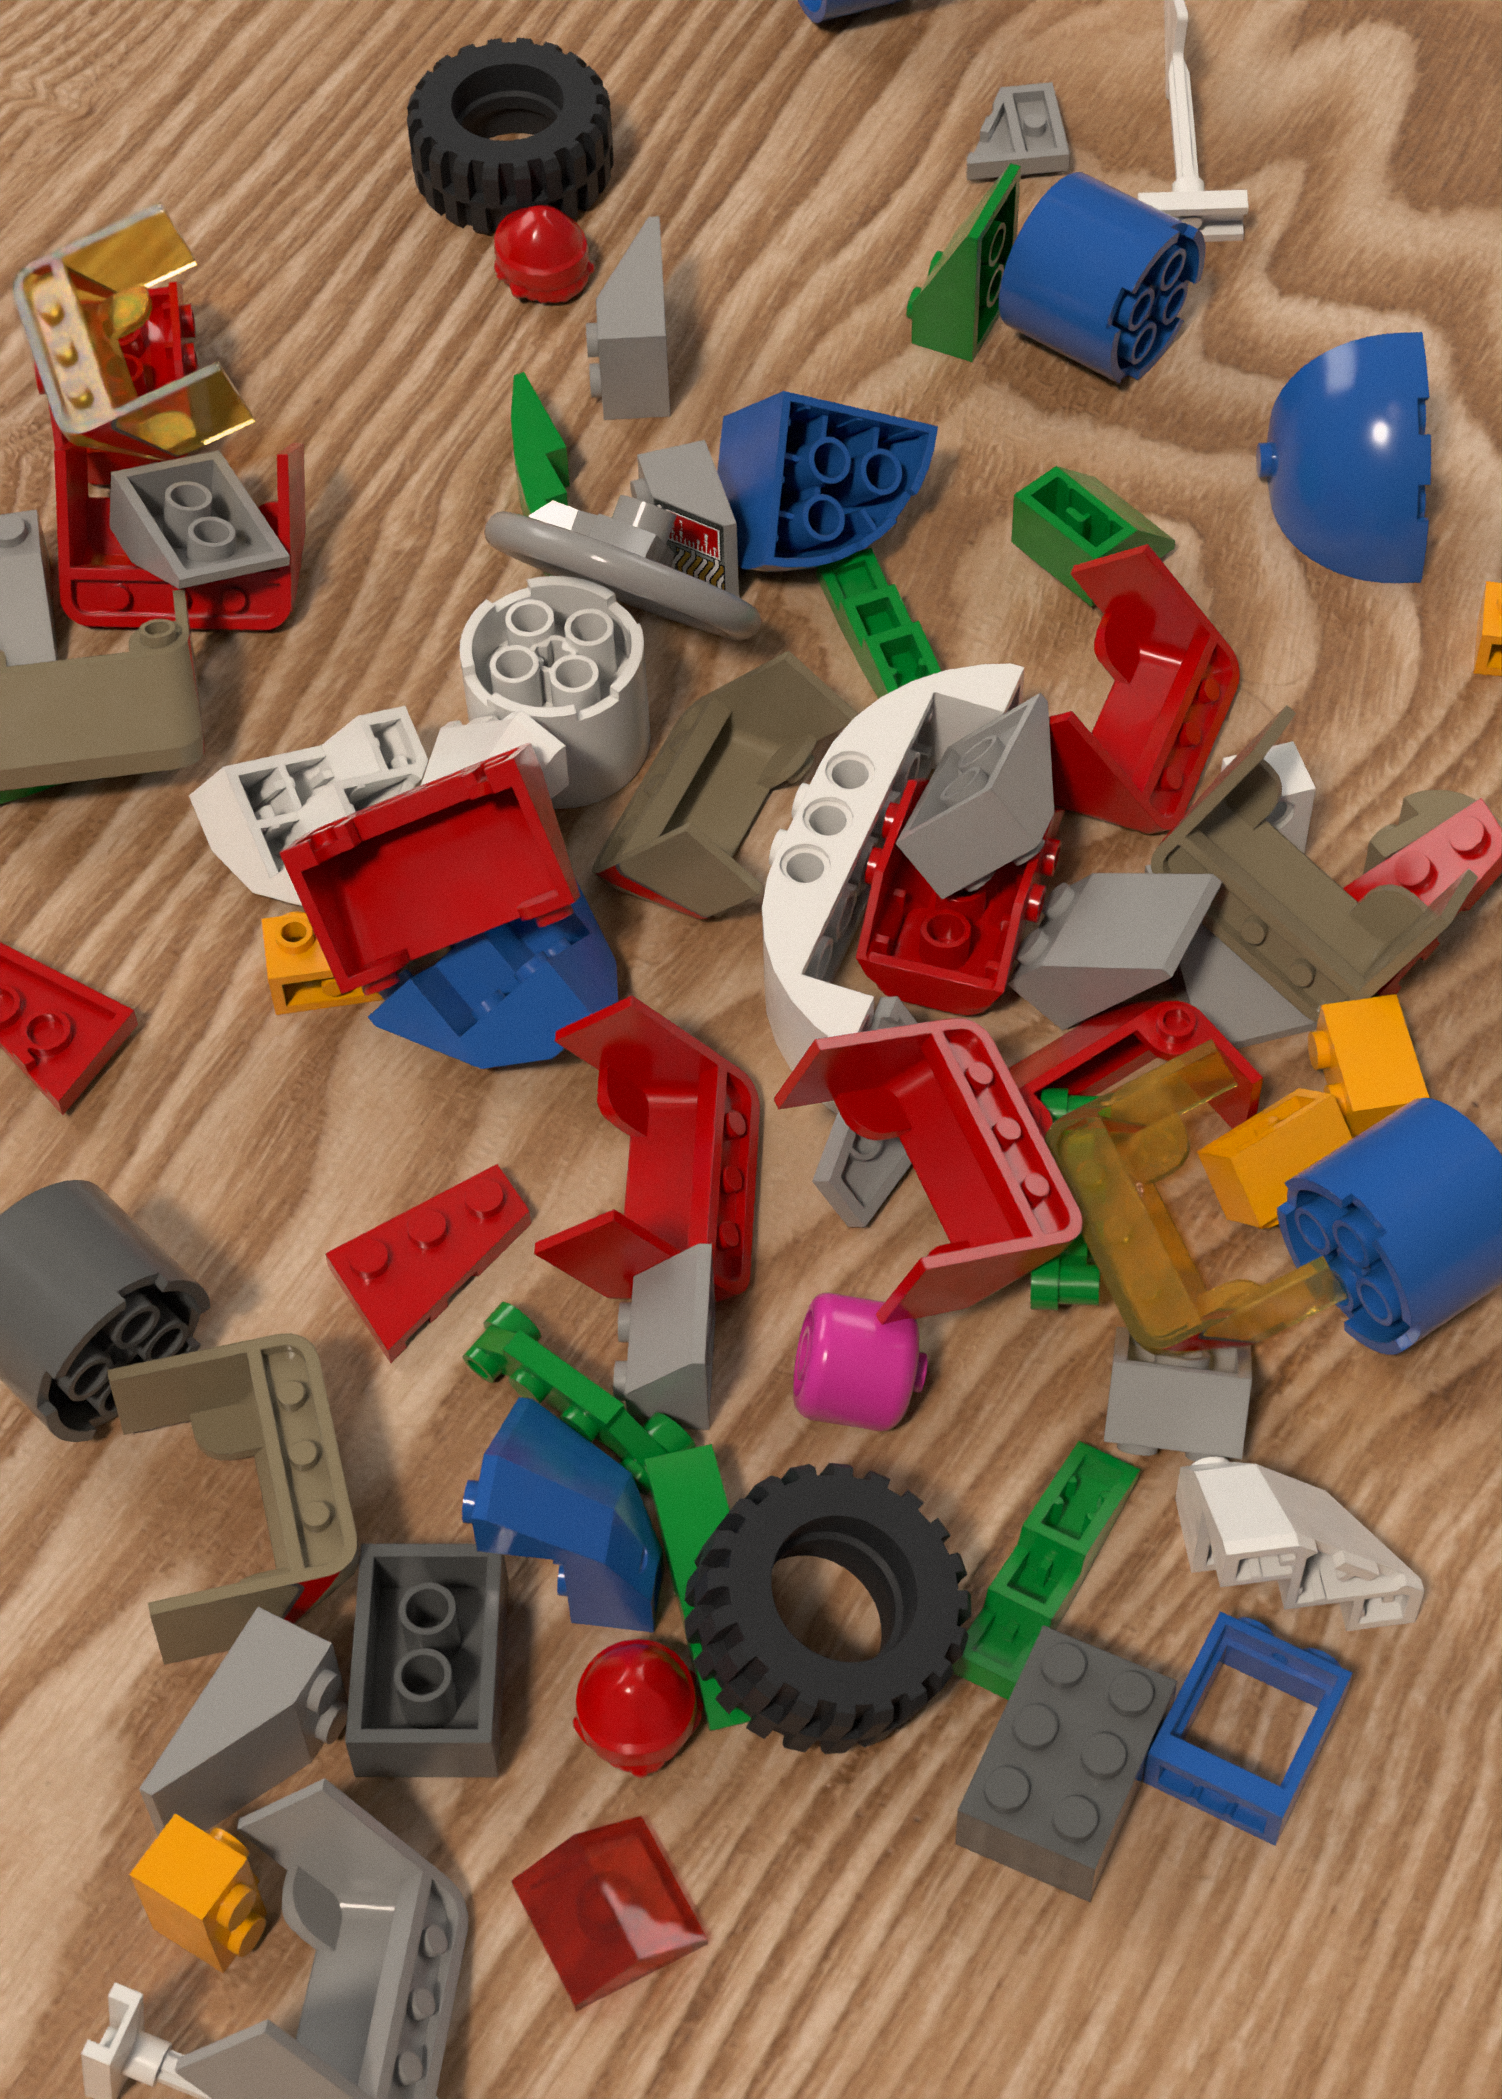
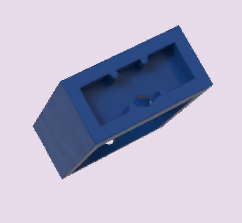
[1143,1611,1353,1846]

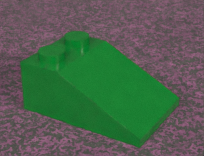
[906,163,1021,362]

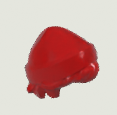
[494,205,595,303]
[572,1639,704,1778]

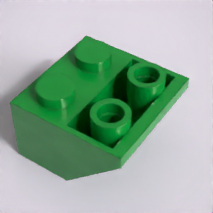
[1011,466,1175,607]

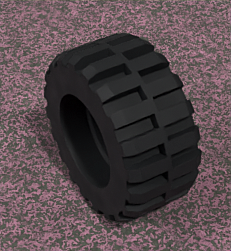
[406,38,614,236]
[684,1463,972,1754]

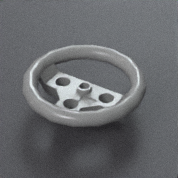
[484,495,761,640]

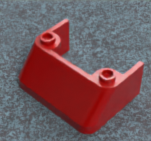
[54,439,306,630]
[1049,544,1240,834]
[534,995,760,1302]
[1008,1001,1263,1257]
[773,1018,1082,1325]

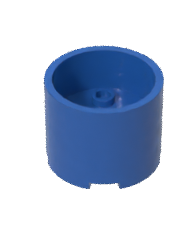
[999,172,1206,383]
[1277,1098,1502,1355]

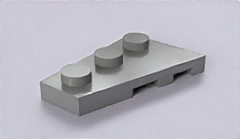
[812,996,917,1227]

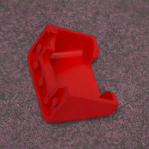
[279,743,580,996]

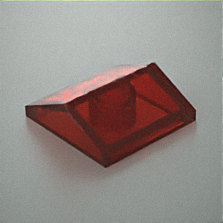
[511,1816,708,2011]

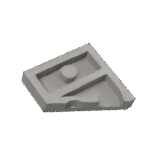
[966,82,1070,180]

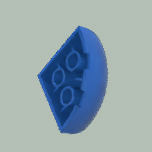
[1256,332,1431,583]
[717,391,938,572]

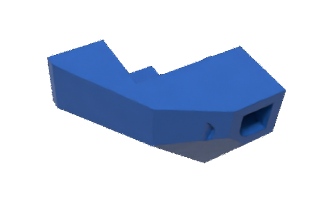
[368,878,618,1069]
[462,1397,664,1633]

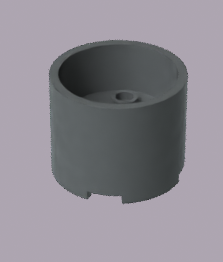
[0,1180,211,1442]

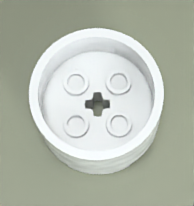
[460,576,650,809]

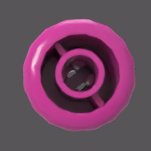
[793,1292,927,1431]

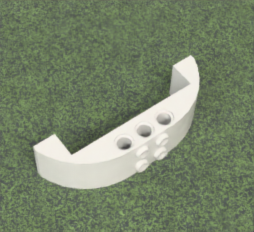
[762,663,1024,1115]

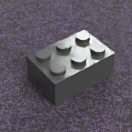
[345,1544,509,1778]
[955,1625,1177,1902]

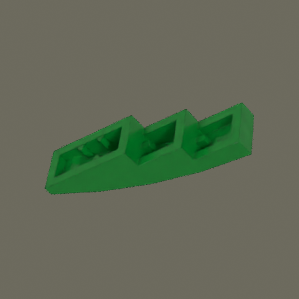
[511,372,570,576]
[816,548,942,699]
[952,1441,1141,1700]
[644,1444,751,1732]

